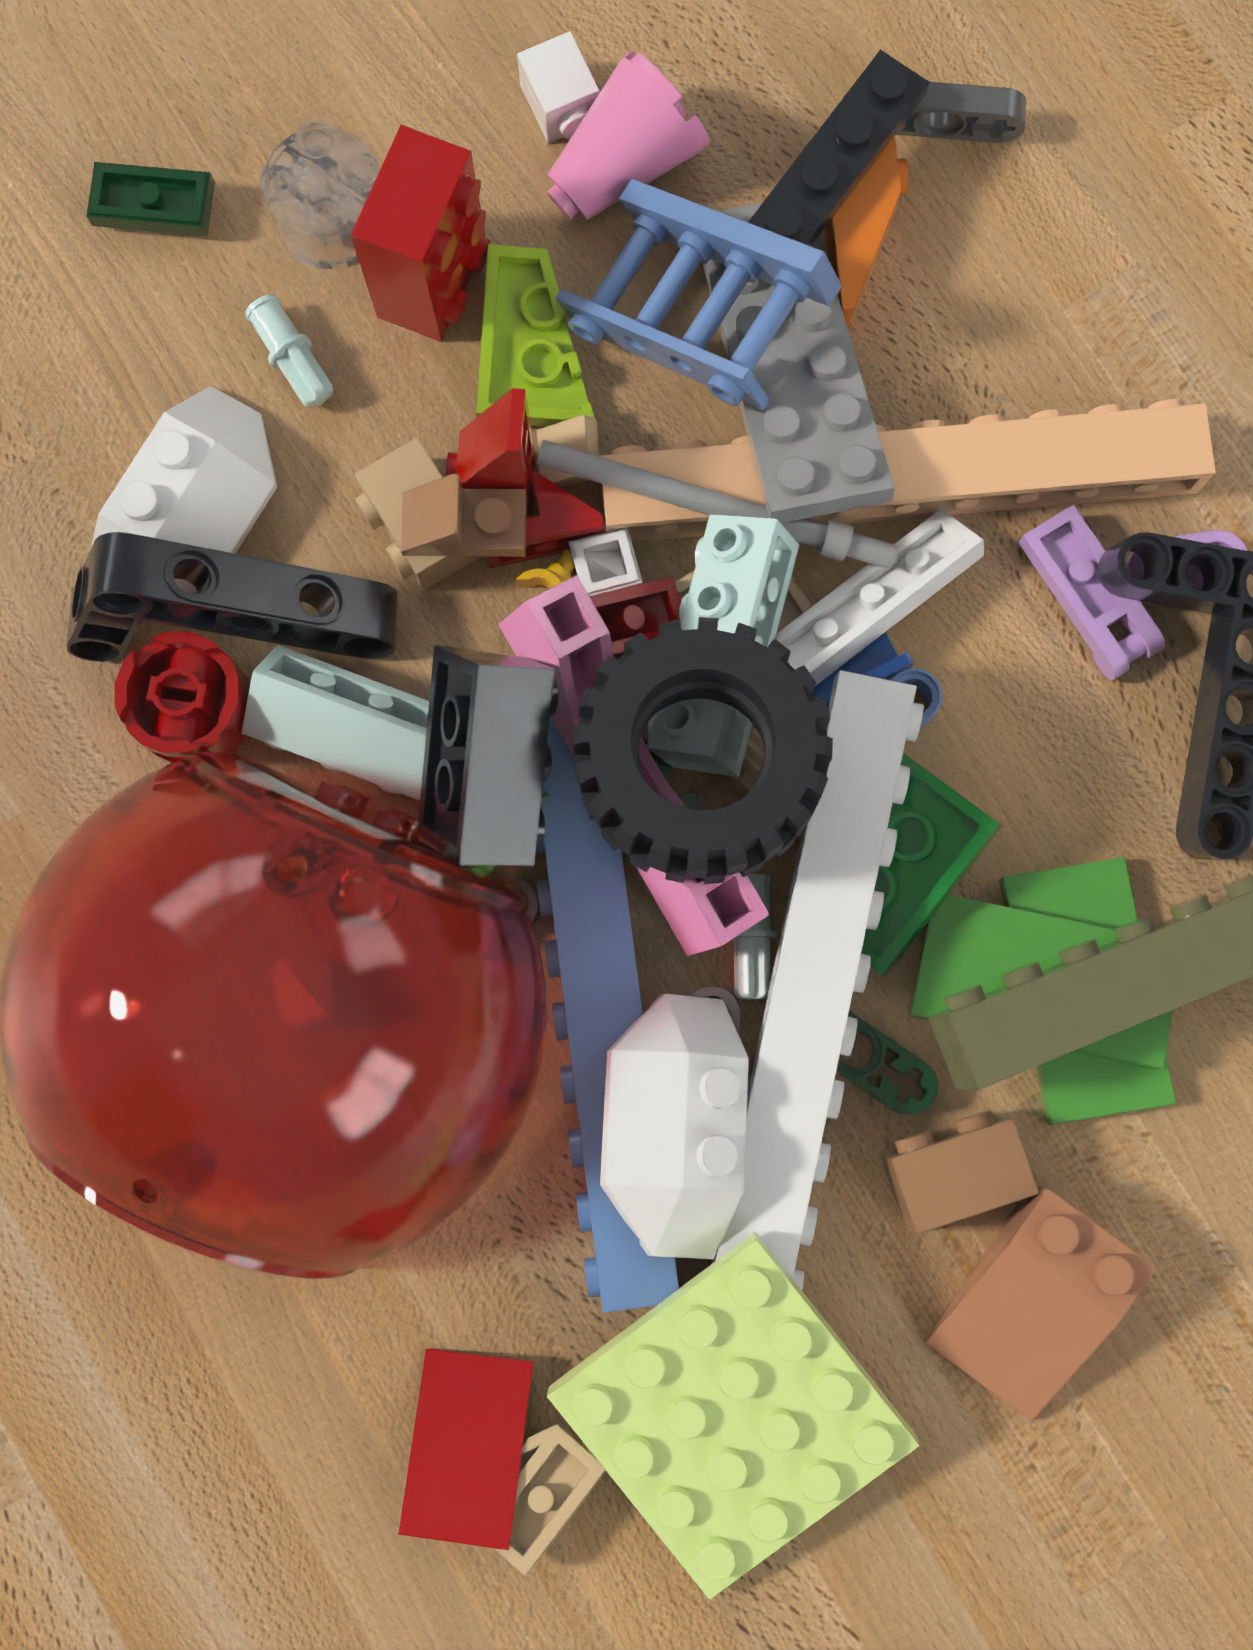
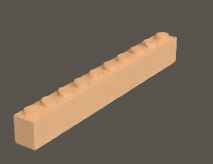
[600,399,1216,542]

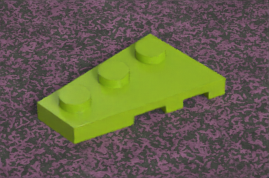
[476,244,595,427]

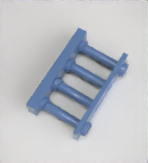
[555,179,842,410]

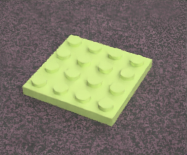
[547,1232,919,1600]

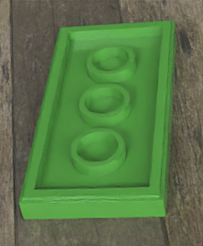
[999,857,1176,1125]
[909,895,1173,1069]

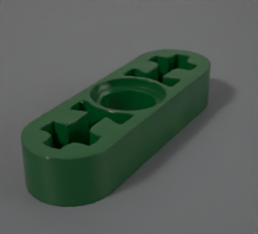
[836,1011,938,1114]

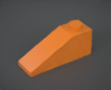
[824,136,909,331]

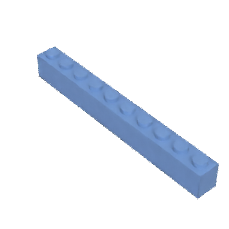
[535,717,679,1313]

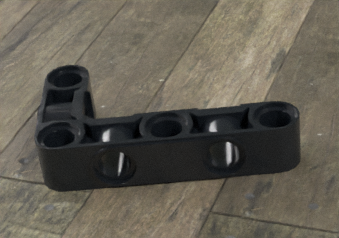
[67,532,397,662]

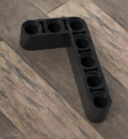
[1098,532,1253,859]

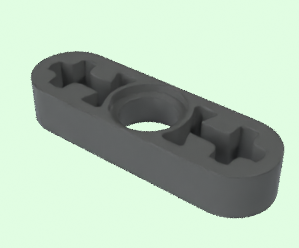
[896,82,1026,143]

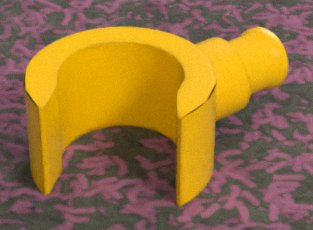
[516,549,575,589]

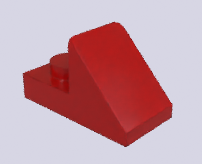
[486,471,605,568]

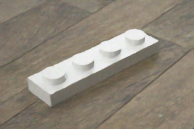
[775,509,984,687]

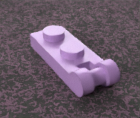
[1018,504,1165,681]

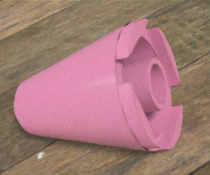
[546,50,710,221]

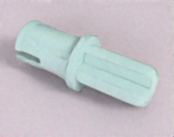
[245,294,334,407]
[732,874,777,1000]

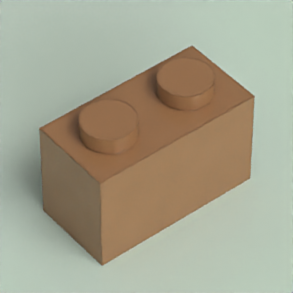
[882,1110,1039,1234]

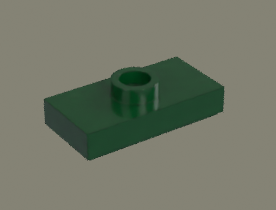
[86,162,215,237]

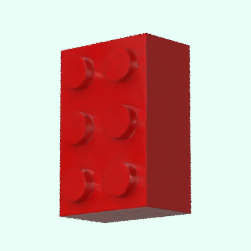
[350,125,491,342]

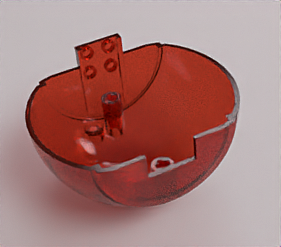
[0,750,547,1279]

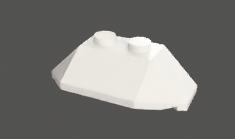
[91,386,277,594]
[600,994,749,1259]

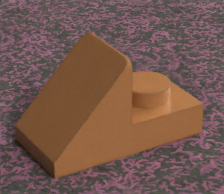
[401,474,527,557]

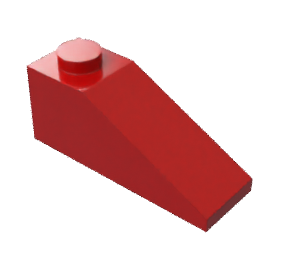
[446,388,536,514]

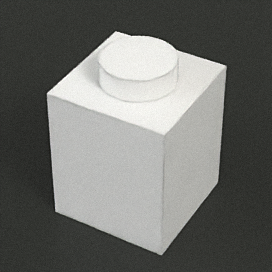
[517,31,599,144]

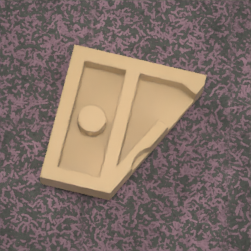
[494,1423,606,1576]

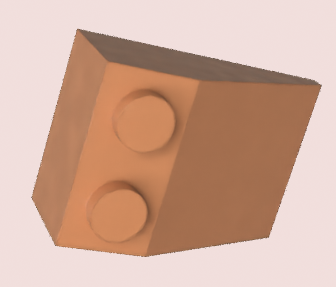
[924,1186,1157,1421]

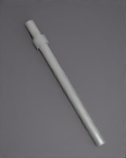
[536,440,898,569]

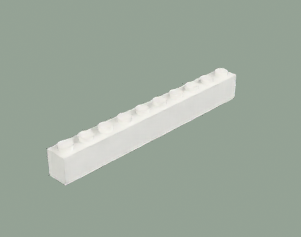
[711,670,924,1290]

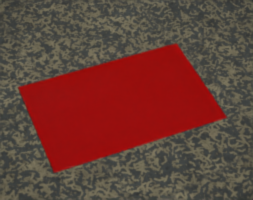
[398,1349,534,1550]

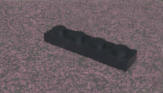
[747,49,929,246]

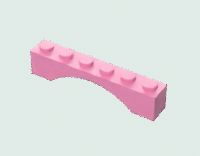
[498,575,770,956]

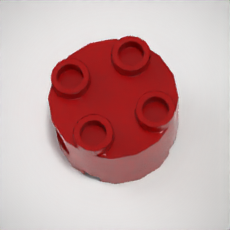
[114,631,250,767]

